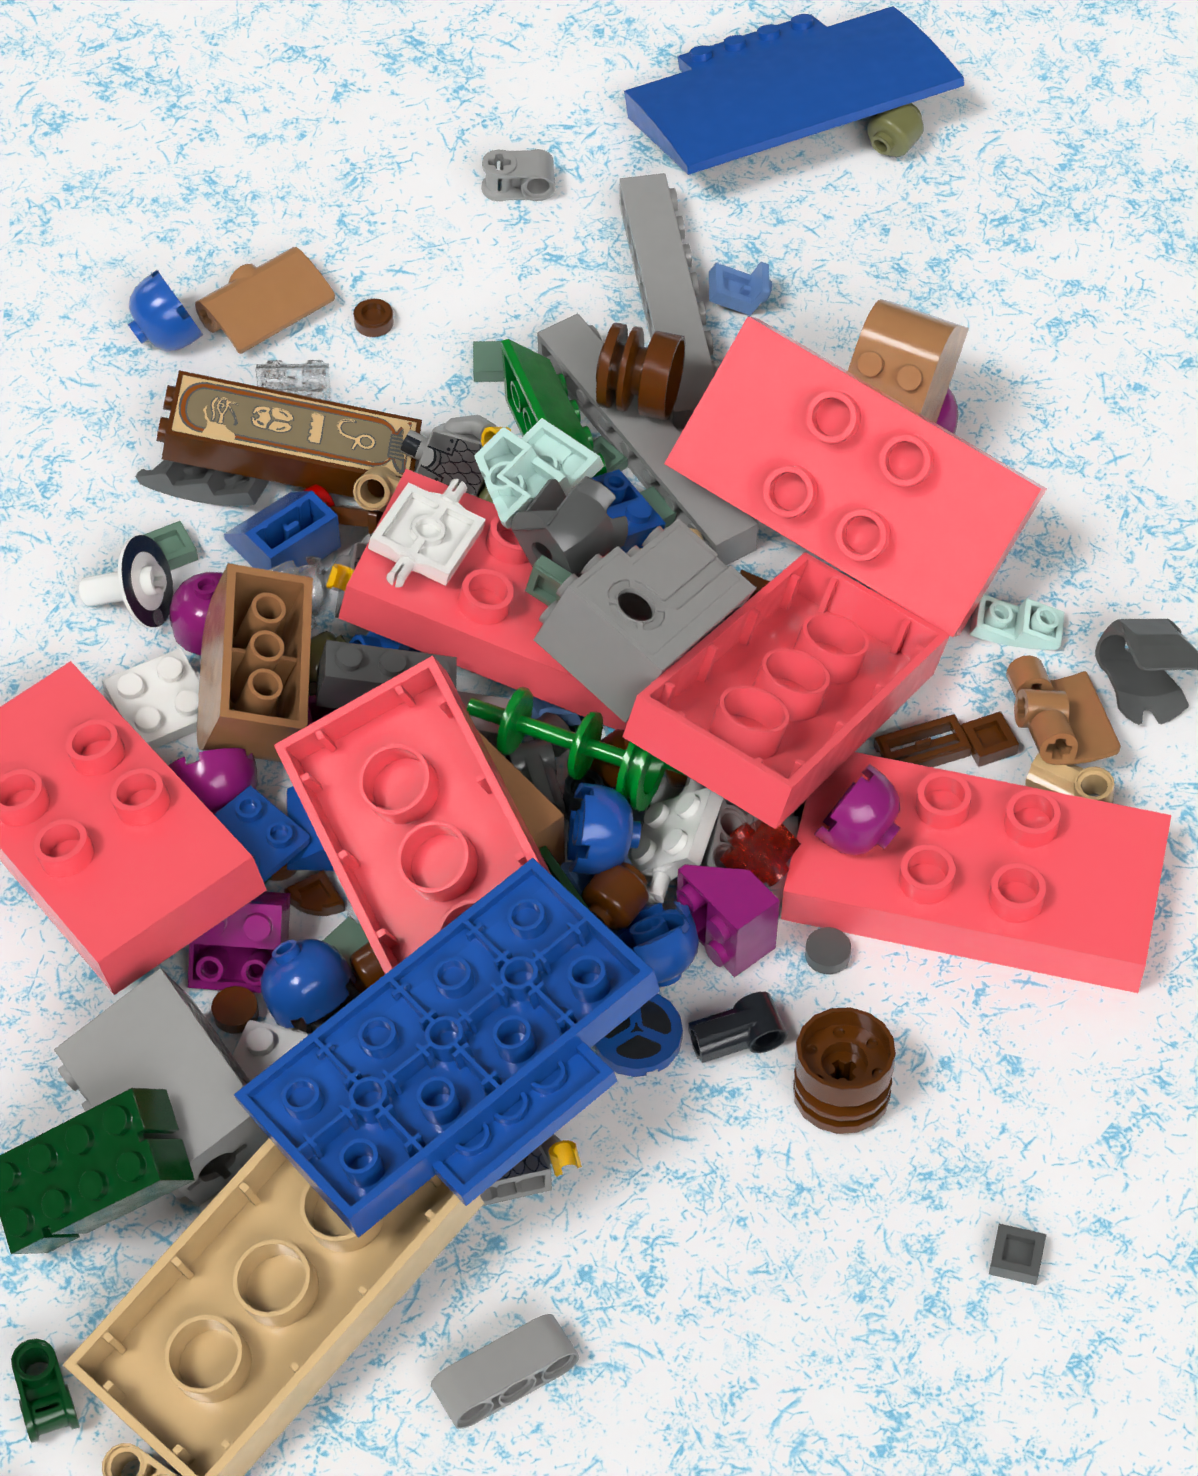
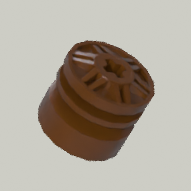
[596,322,686,420]
[793,1007,896,1134]

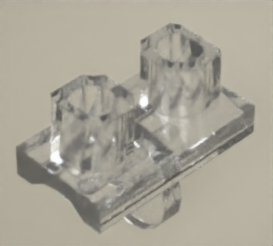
[255,360,331,401]

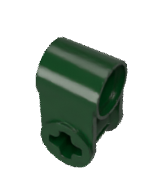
[11,1338,80,1443]

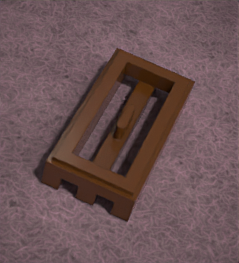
[874,714,972,767]

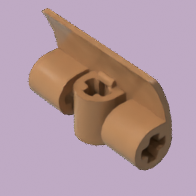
[195,247,335,354]
[1006,655,1121,765]

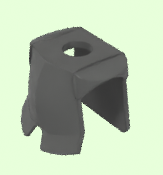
[511,476,628,577]
[1095,619,1198,725]

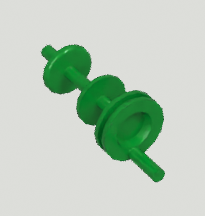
[467,687,688,812]

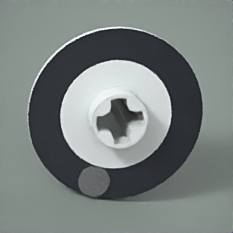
[79,535,173,628]

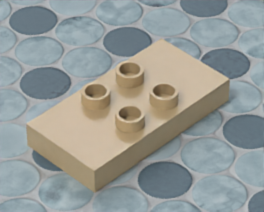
[63,1138,484,1476]

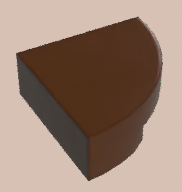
[284,870,345,916]

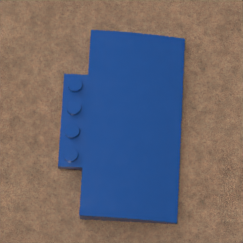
[624,6,964,175]
[234,858,660,1238]

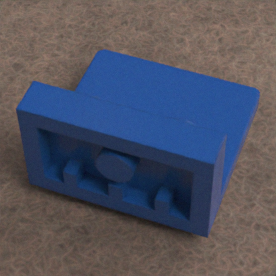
[215,785,310,882]

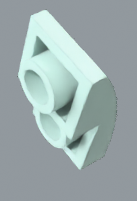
[969,594,1065,650]

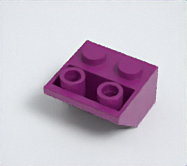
[676,864,780,978]
[188,891,291,993]

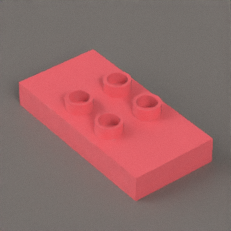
[664,316,1047,637]
[338,469,628,730]
[623,552,950,829]
[274,656,552,974]
[0,661,267,995]
[781,752,1171,993]

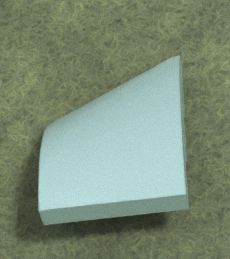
[474,418,604,529]

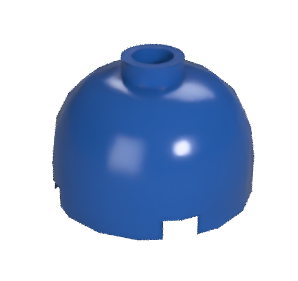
[128,270,203,351]
[567,783,641,874]
[615,902,699,987]
[260,939,356,1028]

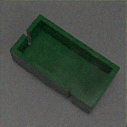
[0,1088,195,1254]

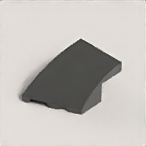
[135,460,269,506]

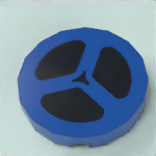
[593,993,683,1077]

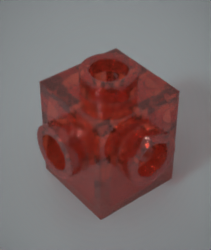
[719,819,801,887]

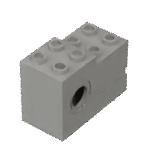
[533,518,756,723]
[54,968,269,1207]

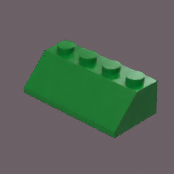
[501,339,607,478]

